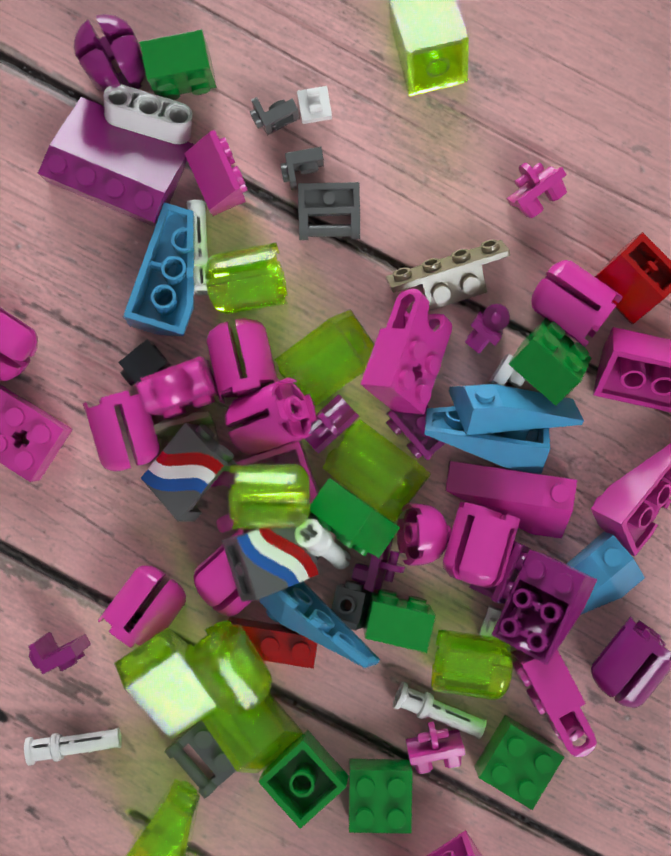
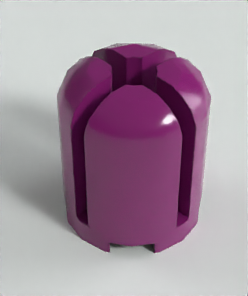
[73,14,146,92]
[591,616,671,708]

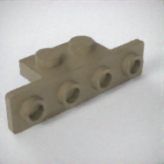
[386,240,510,311]

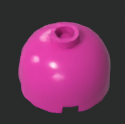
[397,503,451,566]

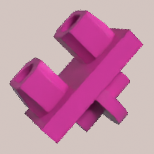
[506,162,567,218]
[405,722,466,774]

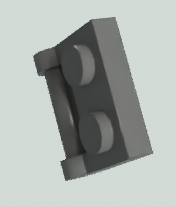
[298,182,360,240]
[164,714,246,798]

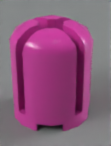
[531,260,623,347]
[0,307,38,381]
[207,318,279,403]
[225,378,317,456]
[82,390,160,471]
[443,501,520,588]
[193,527,252,617]
[98,566,186,656]

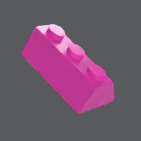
[593,327,671,412]

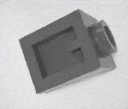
[250,97,299,135]
[281,147,324,190]

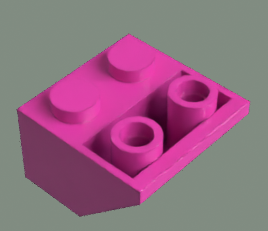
[184,130,248,216]

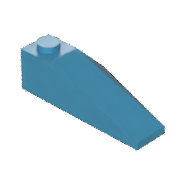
[123,202,194,336]
[449,384,584,435]
[424,406,550,474]
[567,531,645,615]
[260,581,380,668]

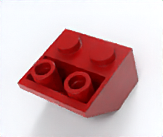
[594,232,671,324]

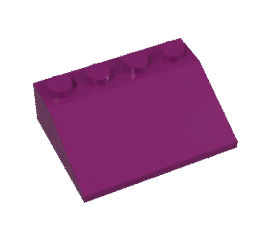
[38,97,194,227]

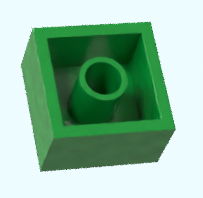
[140,29,217,100]
[508,318,592,406]
[308,478,400,558]
[363,589,436,653]
[474,715,565,811]
[258,730,349,829]
[348,758,412,834]

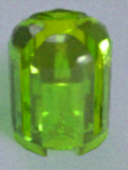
[205,242,288,315]
[229,464,310,529]
[185,620,272,715]
[431,630,513,700]

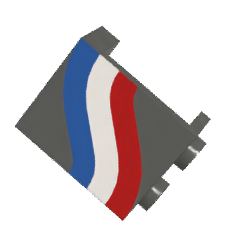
[141,423,240,522]
[222,514,319,602]

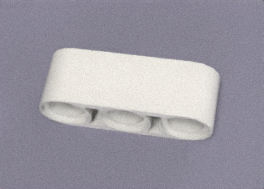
[104,85,193,144]

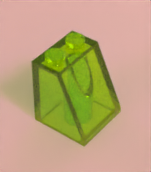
[389,0,469,96]
[274,309,375,407]
[322,419,431,522]
[115,628,223,739]
[196,670,303,773]
[125,778,200,856]

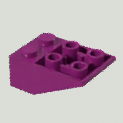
[492,549,598,665]

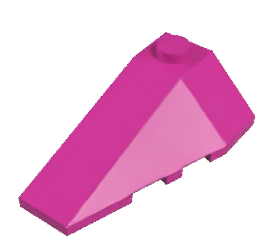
[591,443,671,557]
[445,461,577,539]

